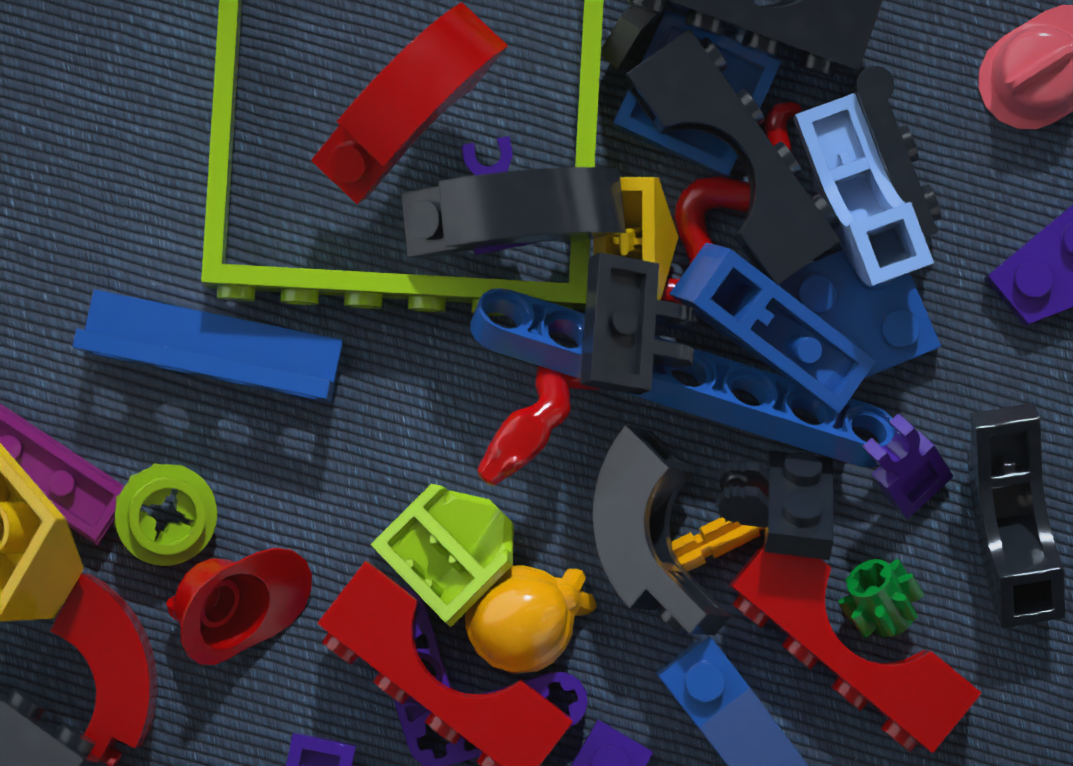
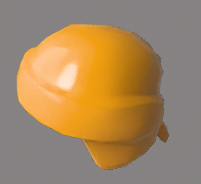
[465,565,597,674]

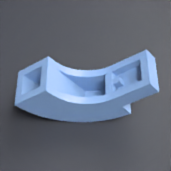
[793,93,934,286]

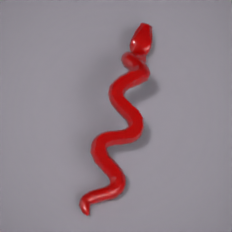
[477,102,802,486]

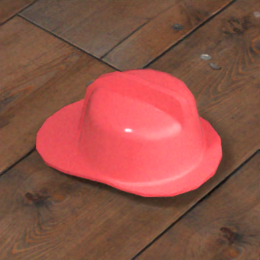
[978,5,1073,129]

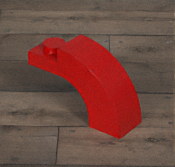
[311,2,508,205]
[50,573,158,766]

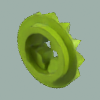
[114,463,217,566]

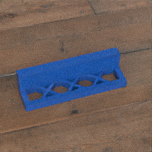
[72,289,344,403]

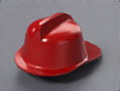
[166,547,312,665]

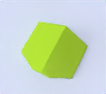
[370,484,514,627]

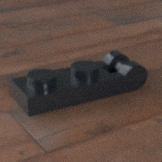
[849,66,941,241]

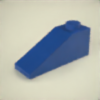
[669,242,876,413]
[655,635,808,766]

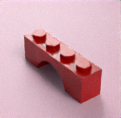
[728,541,982,753]
[317,561,573,766]

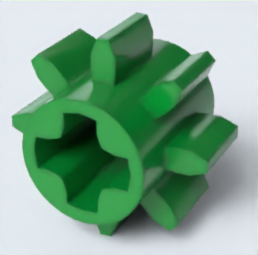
[838,559,924,638]

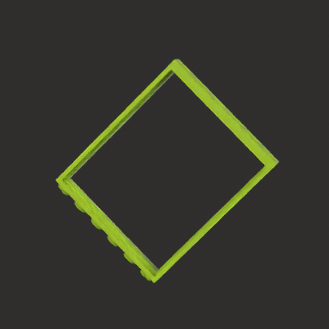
[201,0,604,316]

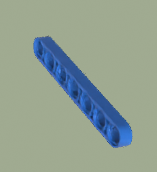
[470,288,895,468]

